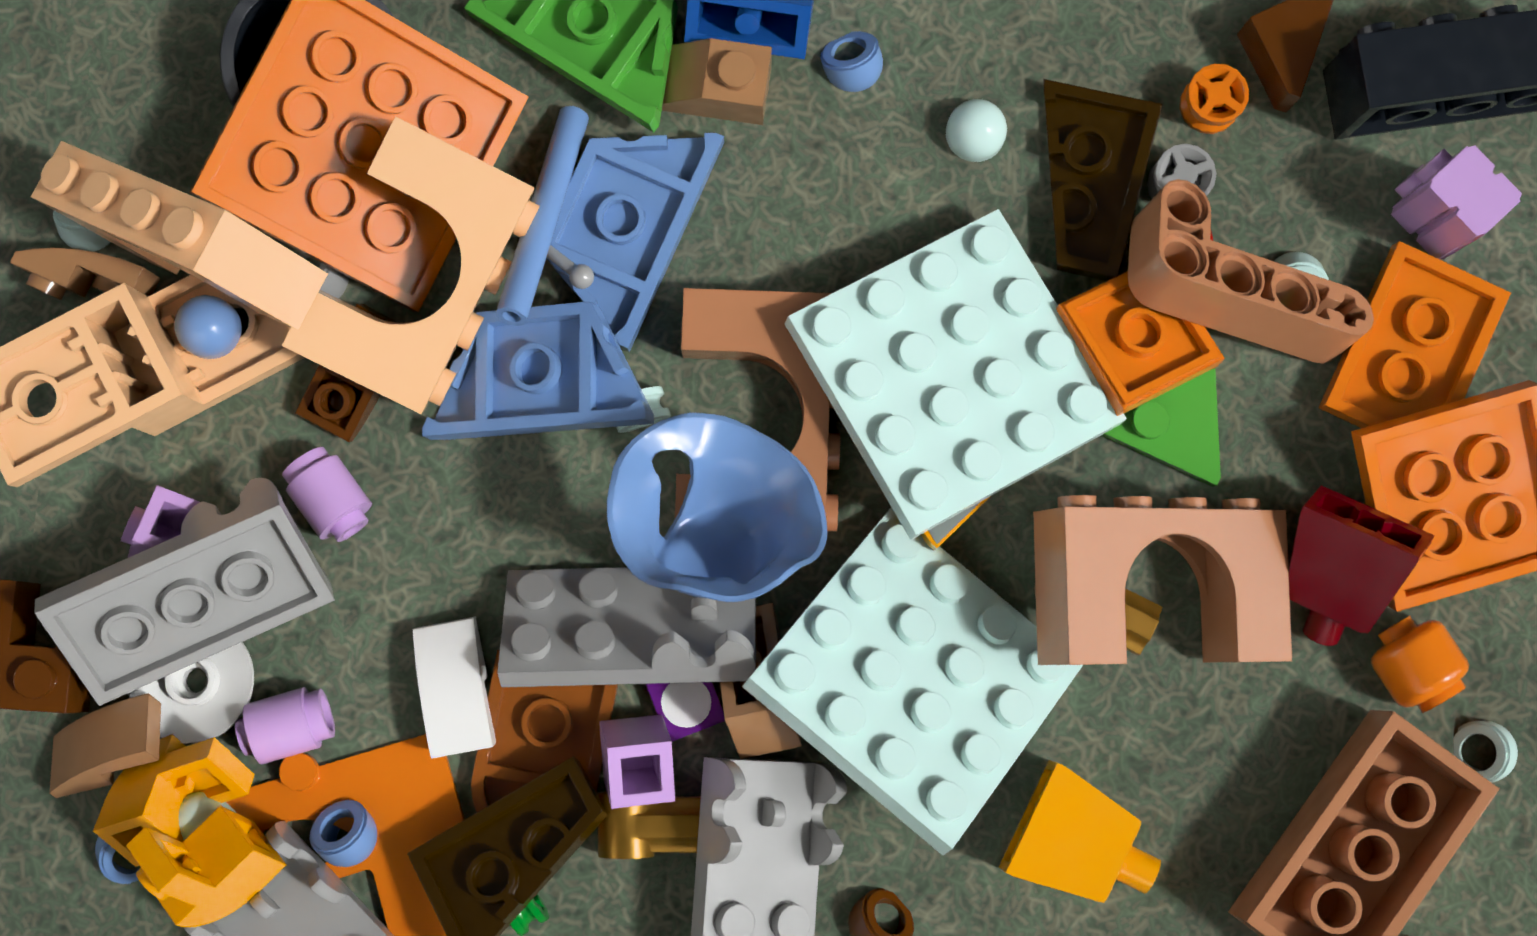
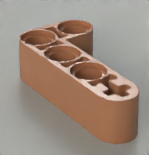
[1128,179,1374,364]

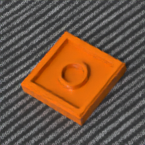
[1056,271,1225,416]

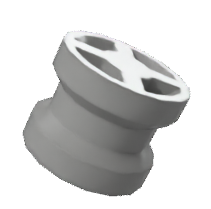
[1147,144,1217,199]

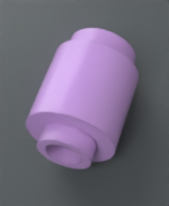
[282,447,372,542]
[235,687,335,765]

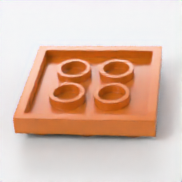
[1351,380,1537,612]

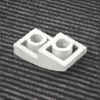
[413,616,496,759]

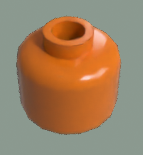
[1371,616,1469,713]

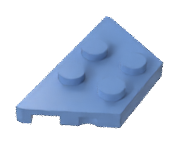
[546,133,724,352]
[422,301,654,440]

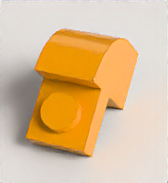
[93,734,255,867]
[126,805,286,927]

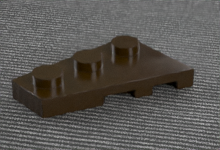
[1043,79,1162,281]
[407,756,608,936]

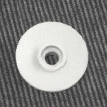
[128,642,254,743]

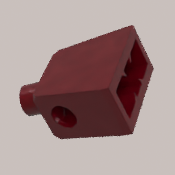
[1288,485,1435,646]

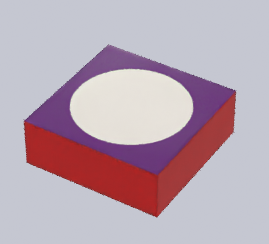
[646,682,725,742]

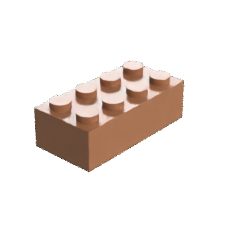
[1228,710,1500,936]

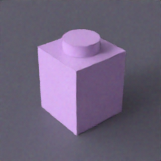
[599,715,675,809]

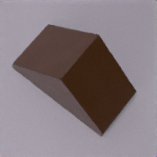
[1237,0,1334,113]

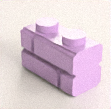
[1391,145,1522,260]

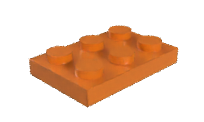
[1318,241,1511,428]

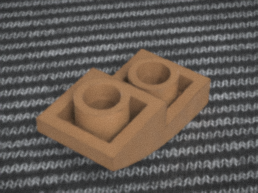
[10,248,160,300]
[49,693,161,798]

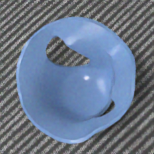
[607,413,828,602]

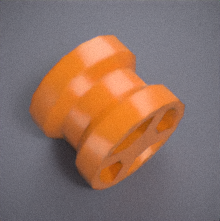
[1180,63,1249,134]

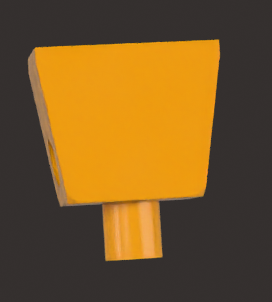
[999,760,1161,903]

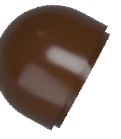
[848,888,914,936]

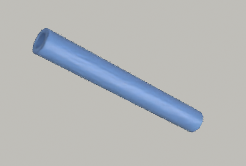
[496,106,589,326]

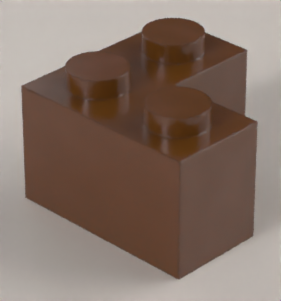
[0,580,91,714]

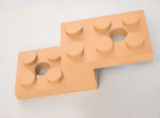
[0,275,305,487]

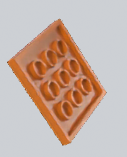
[189,0,529,312]

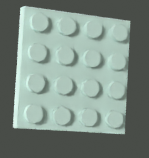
[785,209,1127,540]
[742,507,1083,856]

